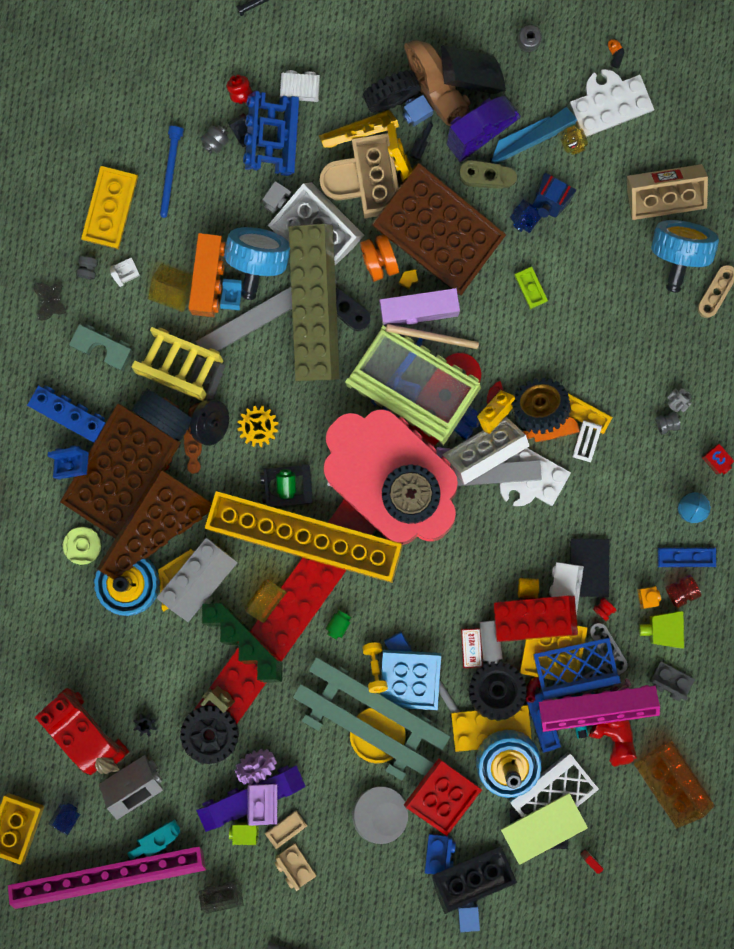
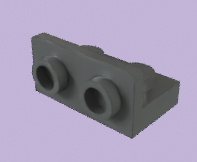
[649,661,695,702]

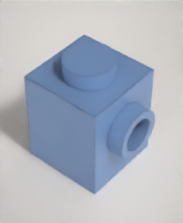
[402,95,433,127]

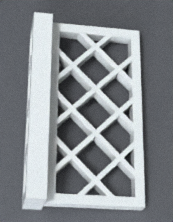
[509,752,599,817]

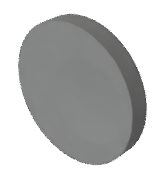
[352,787,408,844]

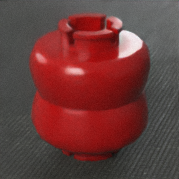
[226,74,253,104]

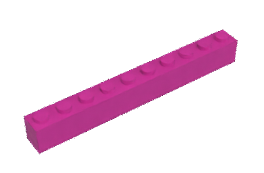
[8,846,206,909]

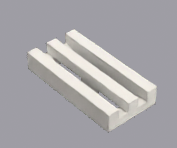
[572,420,602,462]

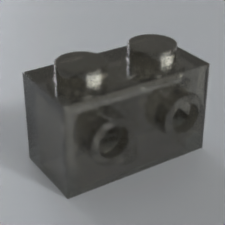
[198,881,244,914]

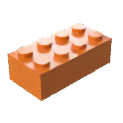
[189,233,226,318]

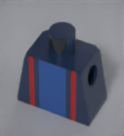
[533,173,576,217]

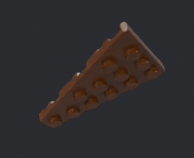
[97,469,212,579]

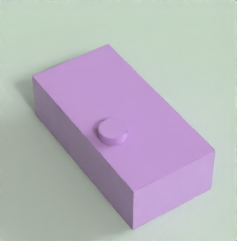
[380,288,460,327]

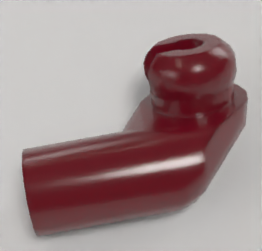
[526,676,544,703]

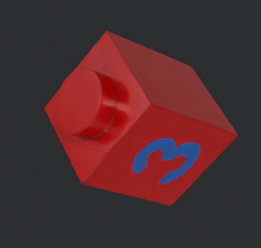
[701,444,734,475]

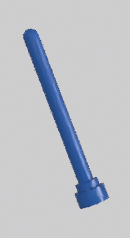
[160,126,184,218]

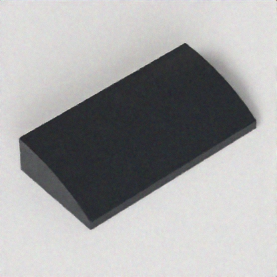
[441,45,506,94]
[432,846,517,914]

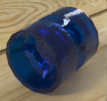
[454,406,480,440]

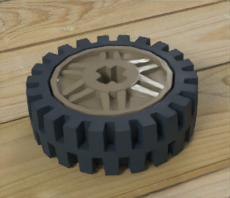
[382,464,441,524]

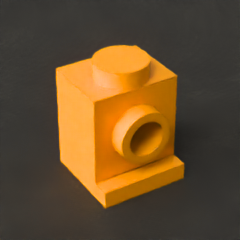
[637,586,661,609]

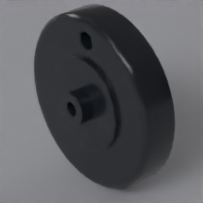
[190,399,229,446]

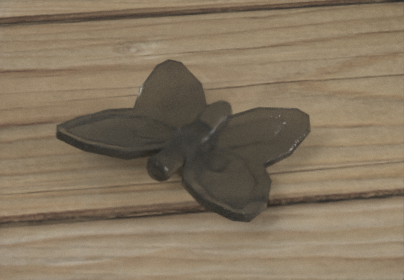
[33,283,66,321]

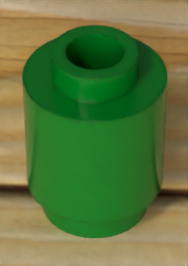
[276,469,296,499]
[325,610,352,640]

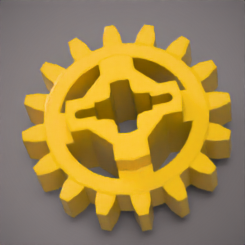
[237,406,279,447]

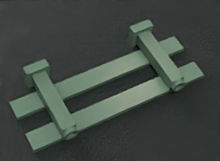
[293,657,450,781]

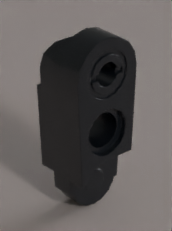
[336,288,370,332]

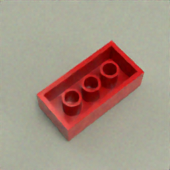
[494,595,578,642]

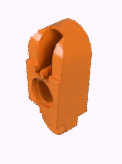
[523,417,580,442]

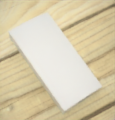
[442,417,529,484]

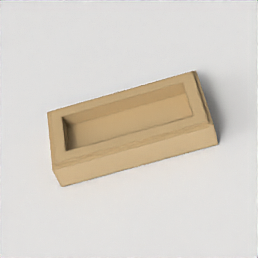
[265,810,308,849]

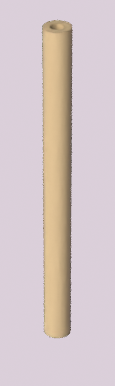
[385,324,479,349]

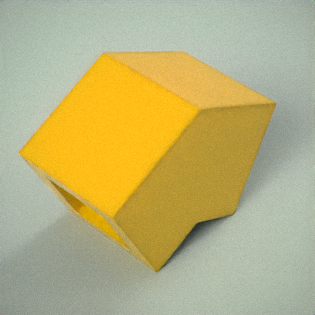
[399,270,418,289]

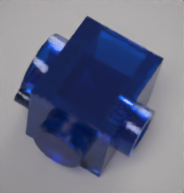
[510,199,541,233]
[48,803,81,835]

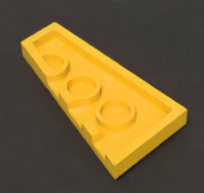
[319,109,399,148]

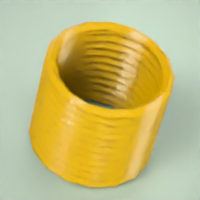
[518,578,539,599]

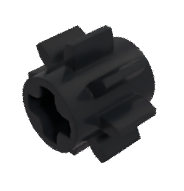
[133,713,157,737]

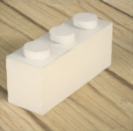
[549,562,584,615]

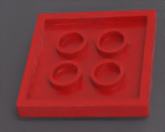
[403,758,482,836]

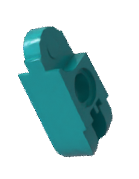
[127,819,180,860]

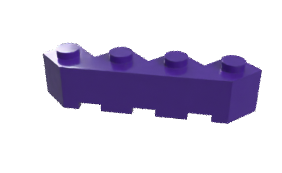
[196,765,306,832]

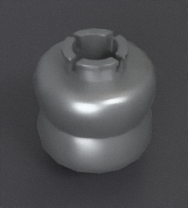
[517,25,542,52]
[201,125,229,153]

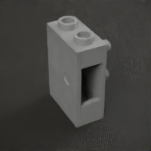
[99,755,163,820]

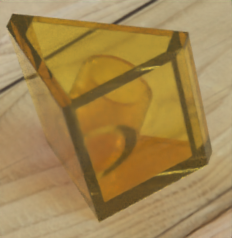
[148,264,193,312]
[244,577,287,623]

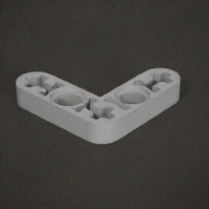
[578,623,627,693]

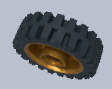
[512,378,571,434]

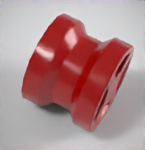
[592,598,617,622]

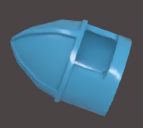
[678,492,710,523]

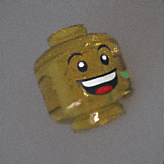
[561,125,588,155]

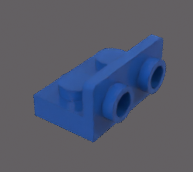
[425,834,456,874]

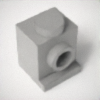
[262,181,292,213]

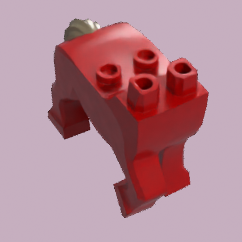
[35,688,130,775]

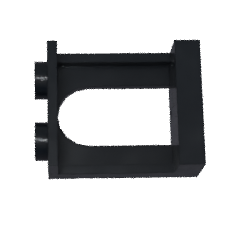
[260,464,313,507]

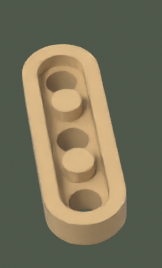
[698,265,734,318]

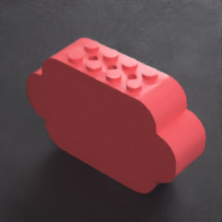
[324,410,458,545]

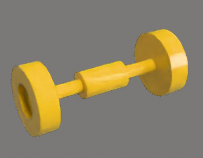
[362,642,388,693]

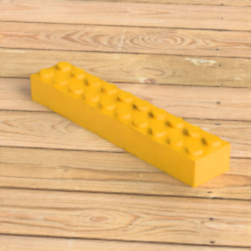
[205,491,403,583]

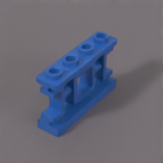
[243,91,299,176]

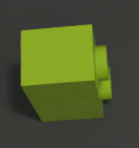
[229,820,259,845]

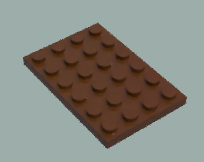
[371,163,506,296]
[60,403,181,538]

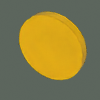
[350,707,406,763]

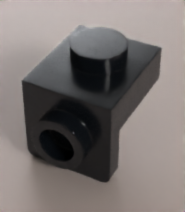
[228,113,248,147]

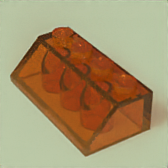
[634,741,715,828]

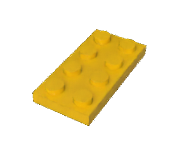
[81,166,138,249]
[451,705,532,752]

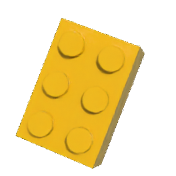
[0,793,45,865]

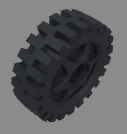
[363,70,421,113]
[469,662,526,721]
[180,705,239,764]

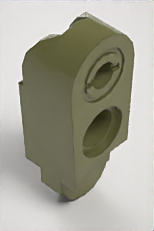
[459,160,517,189]

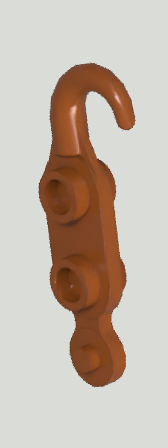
[184,403,202,474]

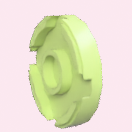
[63,527,102,565]

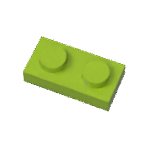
[514,267,548,310]

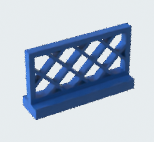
[533,638,621,700]

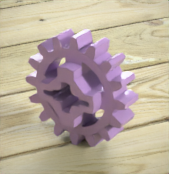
[235,749,277,785]

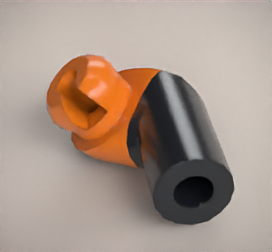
[608,39,625,69]

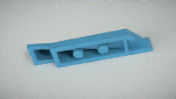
[491,107,577,164]

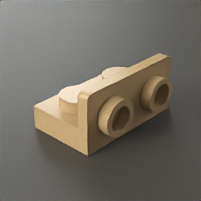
[275,843,317,891]

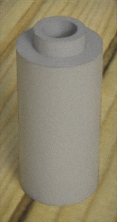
[479,620,503,664]

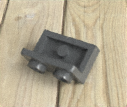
[188,356,225,400]

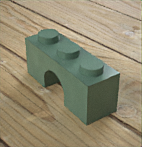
[69,324,133,371]

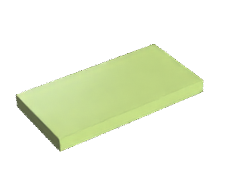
[501,793,588,865]

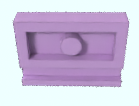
[248,784,277,826]

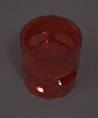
[665,575,701,609]

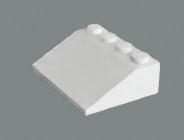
[268,182,364,265]

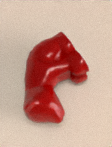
[589,720,637,767]

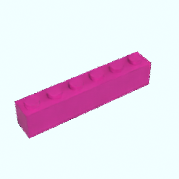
[539,685,660,732]

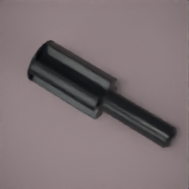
[410,123,433,161]

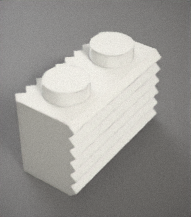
[280,70,320,102]

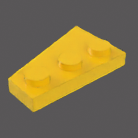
[387,122,412,182]

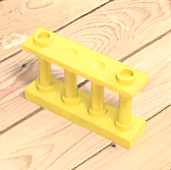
[132,327,223,401]

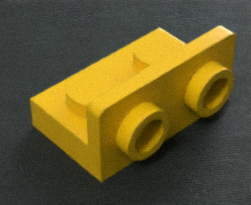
[477,390,515,434]

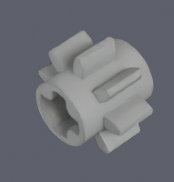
[667,388,692,412]

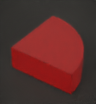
[486,381,504,405]

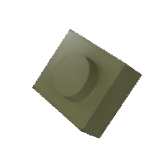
[200,686,235,713]

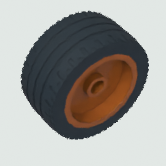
[132,388,191,441]

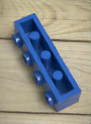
[27,385,106,443]

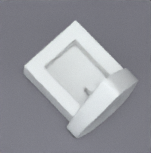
[110,258,140,287]

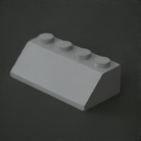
[157,538,238,622]

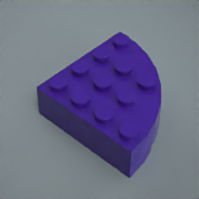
[447,96,521,163]

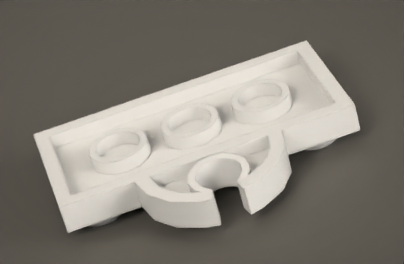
[569,69,654,138]
[499,448,571,506]

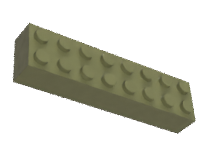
[289,224,340,381]

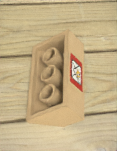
[627,164,708,220]

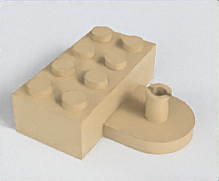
[320,133,399,219]

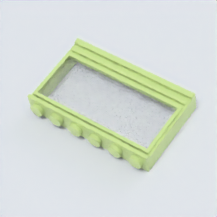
[345,325,481,446]

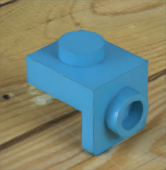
[220,279,242,310]

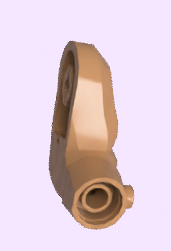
[404,40,471,126]

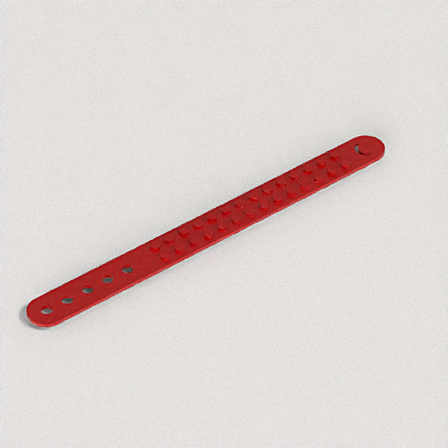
[193,353,481,740]

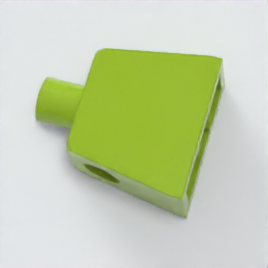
[639,611,684,648]

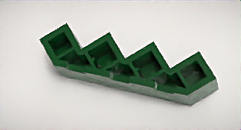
[202,603,283,683]

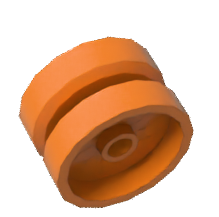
[360,234,399,282]

